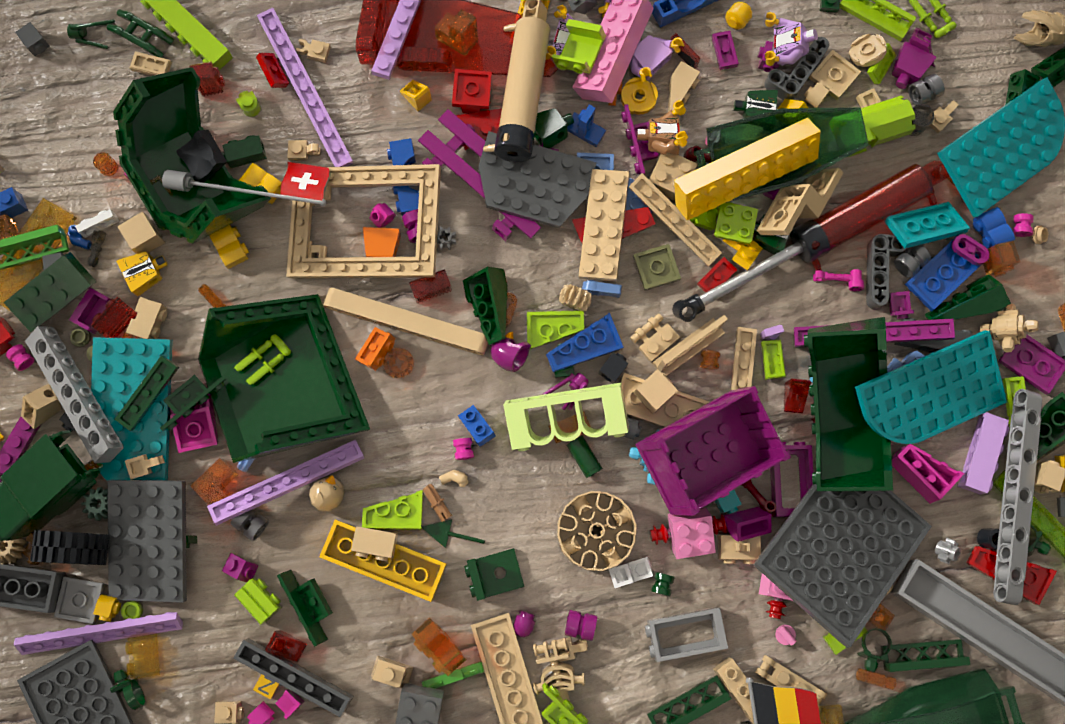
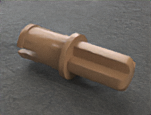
[423,484,452,522]

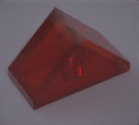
[783,379,811,414]
[265,630,307,662]

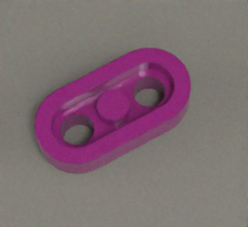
[952,234,989,265]

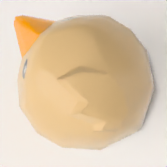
[309,475,344,511]

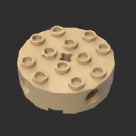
[557,491,637,571]

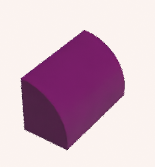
[724,507,772,542]

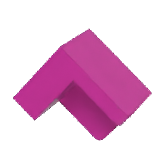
[275,689,305,720]

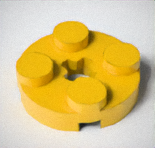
[621,77,658,115]

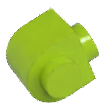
[236,91,261,117]

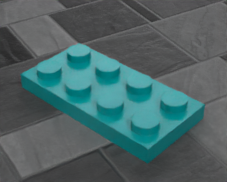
[885,202,970,249]

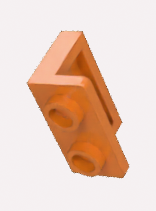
[355,327,395,371]

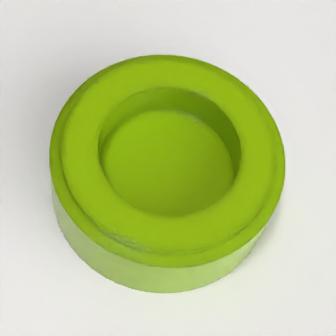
[121,601,143,619]

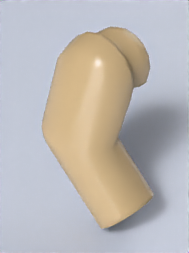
[439,470,468,487]

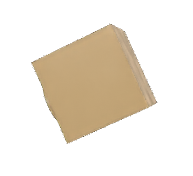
[117,212,165,254]
[634,369,678,414]

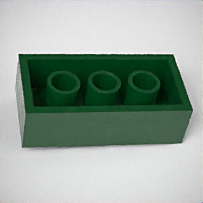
[3,252,97,332]

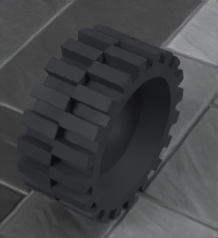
[30,530,110,565]

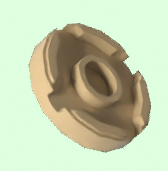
[849,34,887,67]

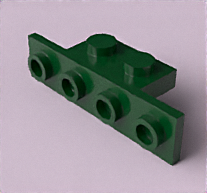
[160,374,226,431]
[277,570,333,647]

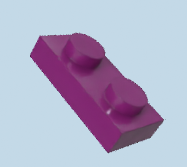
[712,31,739,70]

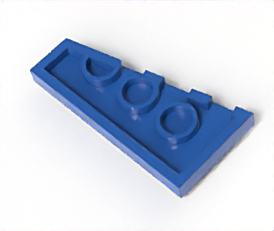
[546,313,624,372]

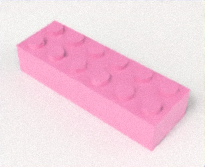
[572,0,654,103]

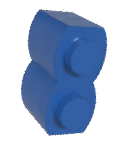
[973,207,1015,252]

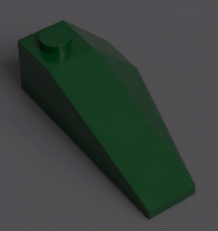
[463,266,508,345]
[925,274,1011,320]
[1037,392,1065,461]

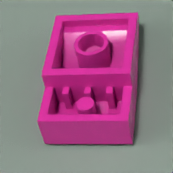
[170,387,218,453]

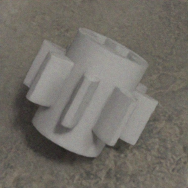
[437,227,456,250]
[935,538,961,564]

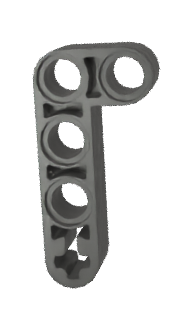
[764,37,829,100]
[866,234,907,310]

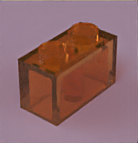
[983,240,1020,277]

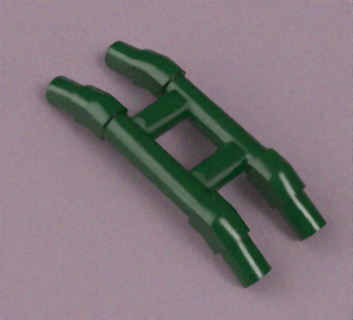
[107,9,174,58]

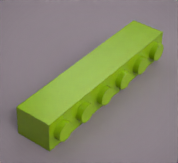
[140,0,233,72]

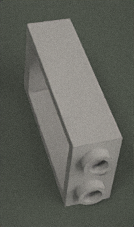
[645,607,728,662]

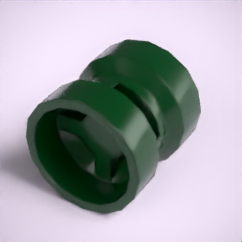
[651,572,675,596]

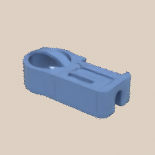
[582,280,622,298]

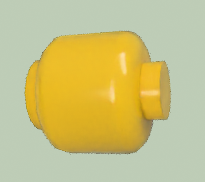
[725,2,752,30]

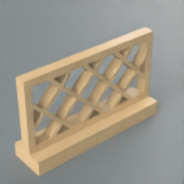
[653,315,728,376]

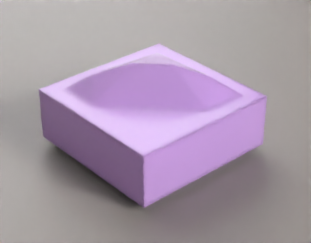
[760,325,784,340]

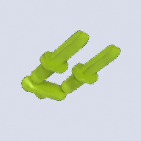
[909,0,957,39]
[234,335,291,385]

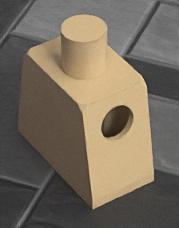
[21,384,62,429]
[371,656,414,688]

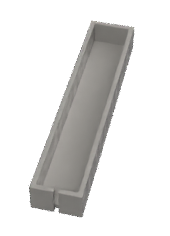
[891,559,1065,706]

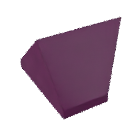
[908,27,935,67]

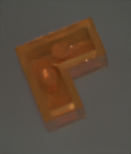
[434,9,478,56]
[191,458,238,505]
[411,618,467,676]

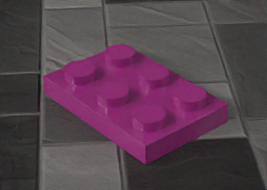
[998,334,1065,395]

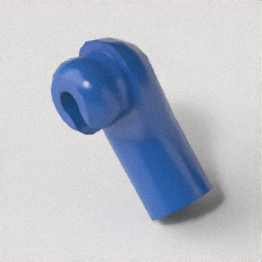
[68,225,92,250]

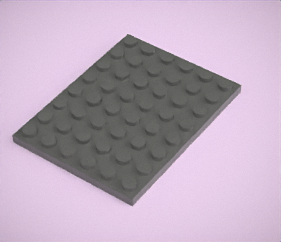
[753,485,932,648]

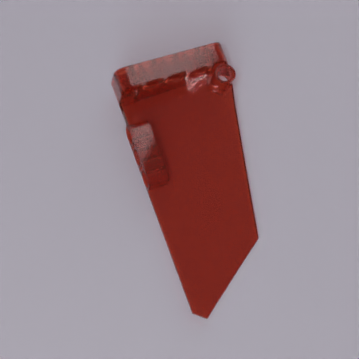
[356,0,558,77]

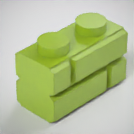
[234,578,282,625]

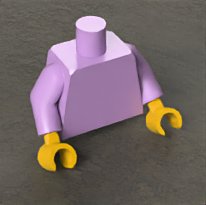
[630,35,684,82]

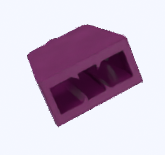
[891,41,936,89]

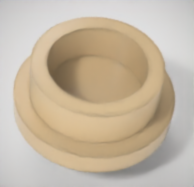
[1031,226,1049,244]

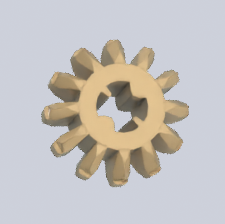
[559,284,592,311]
[0,537,27,564]

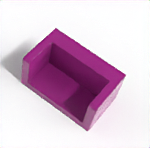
[69,287,116,334]

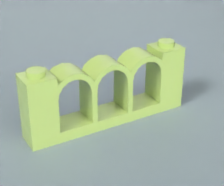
[503,383,629,451]

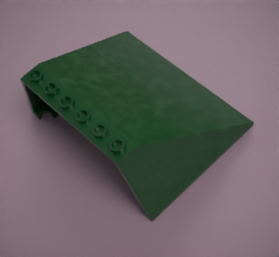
[198,294,370,463]

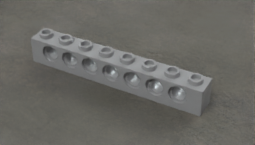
[25,326,124,463]

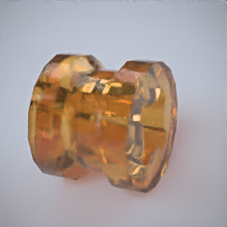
[700,350,721,369]

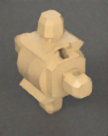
[980,303,1039,352]

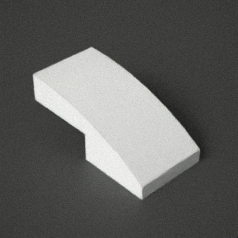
[609,557,654,588]

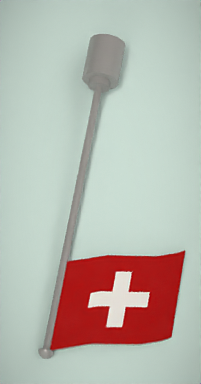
[162,162,330,207]

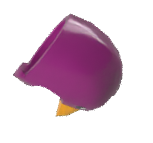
[491,332,531,372]

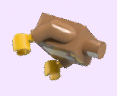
[637,100,688,155]

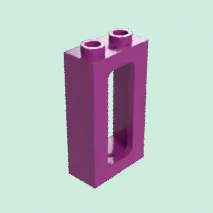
[770,442,813,517]

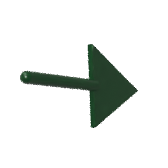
[422,519,485,548]

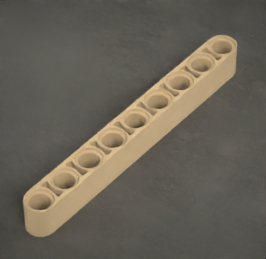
[323,288,488,356]

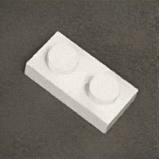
[75,210,120,238]

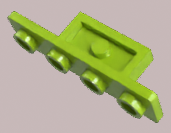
[542,683,588,724]

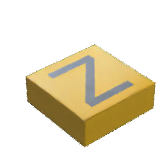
[253,674,280,700]

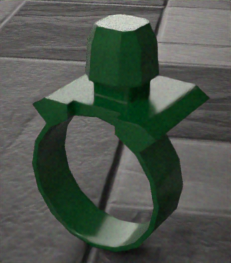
[1028,525,1051,557]
[857,628,892,672]
[110,669,145,710]

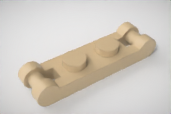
[755,655,827,709]

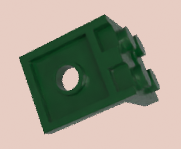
[464,548,525,601]

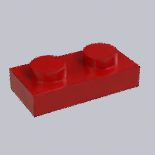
[256,53,289,88]
[697,257,738,292]

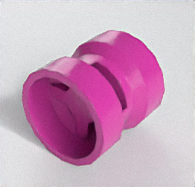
[1013,213,1034,237]
[6,344,35,371]
[453,438,474,460]

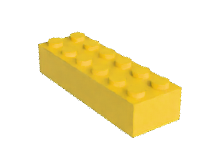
[319,520,447,602]

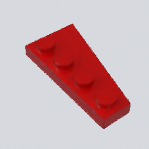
[456,108,502,150]
[572,207,656,244]
[966,546,1057,605]

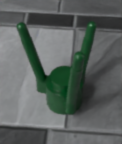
[67,19,115,49]

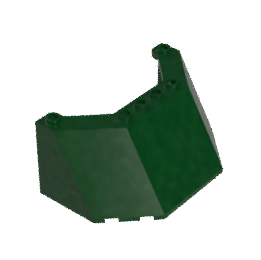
[113,67,271,244]
[804,317,893,491]

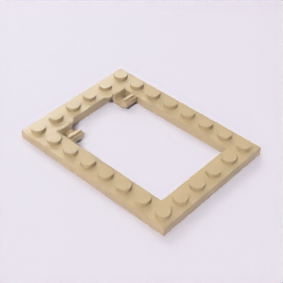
[286,164,441,278]

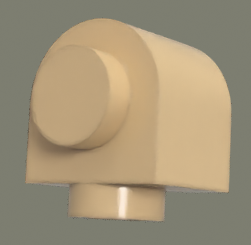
[804,82,830,109]

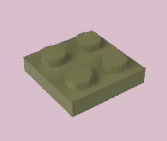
[633,244,681,291]

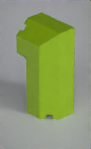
[829,95,915,157]

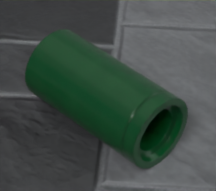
[566,435,603,479]

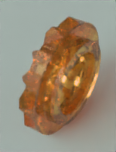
[383,348,414,378]

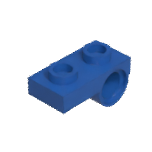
[458,405,496,447]

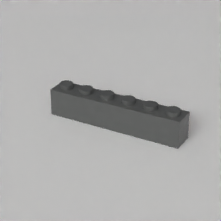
[233,638,354,717]

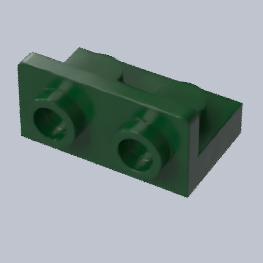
[1005,69,1040,105]

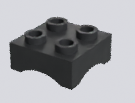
[176,130,227,183]

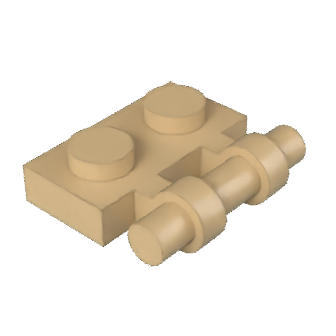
[630,313,680,362]

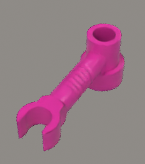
[813,269,864,292]

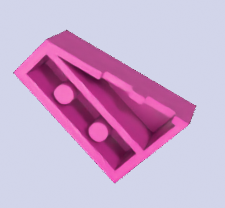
[892,444,965,504]

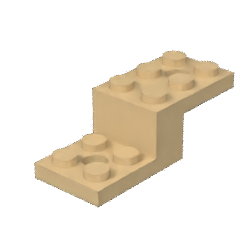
[757,168,843,235]

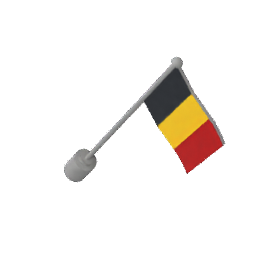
[746,677,821,724]

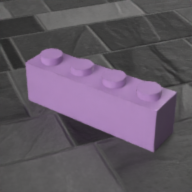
[958,412,1009,495]

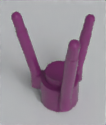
[542,373,589,410]

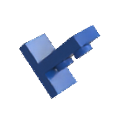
[567,104,606,147]

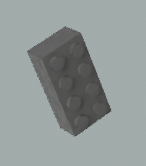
[0,563,66,613]
[396,683,445,724]

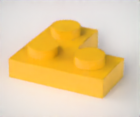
[722,239,763,270]

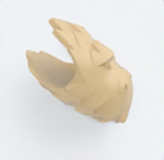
[1014,10,1065,47]

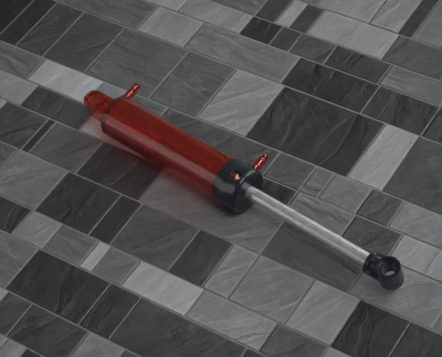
[672,160,950,322]

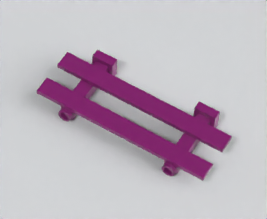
[418,109,541,242]

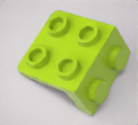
[714,202,758,244]

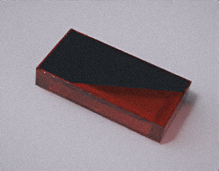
[670,33,700,69]

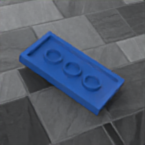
[904,235,982,311]

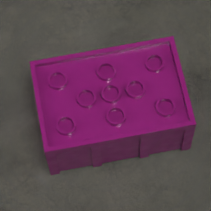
[635,386,791,516]

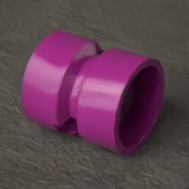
[402,209,418,243]
[565,610,597,641]

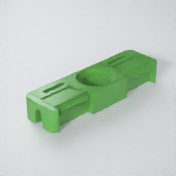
[421,661,484,689]

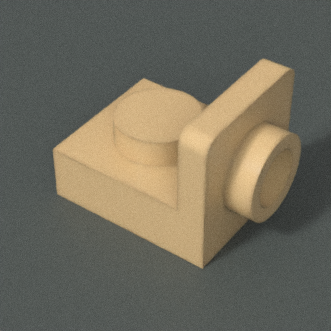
[214,701,244,724]

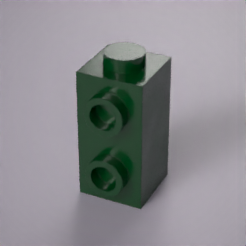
[222,135,267,168]

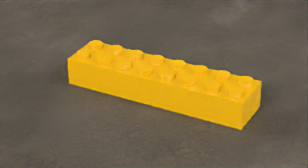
[674,118,821,221]

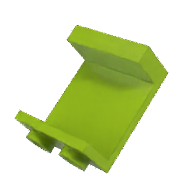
[552,19,606,74]

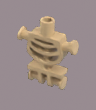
[533,638,585,701]

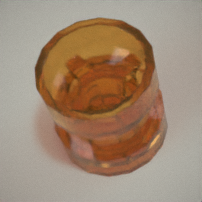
[93,152,118,176]

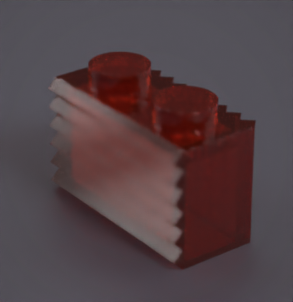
[189,61,225,97]
[409,269,452,304]
[91,297,137,338]

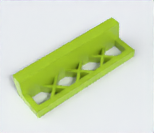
[839,0,916,42]

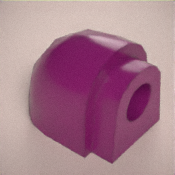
[514,610,536,637]

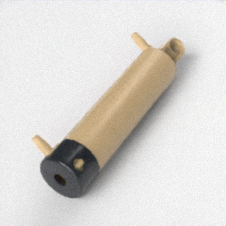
[483,0,551,162]

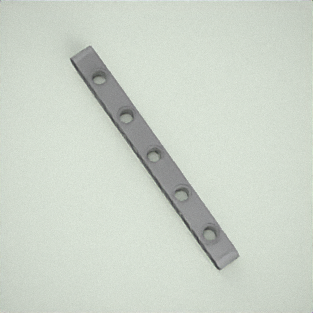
[993,389,1042,605]

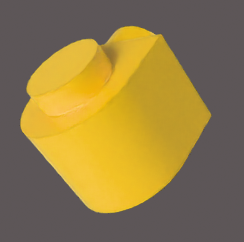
[93,594,121,622]

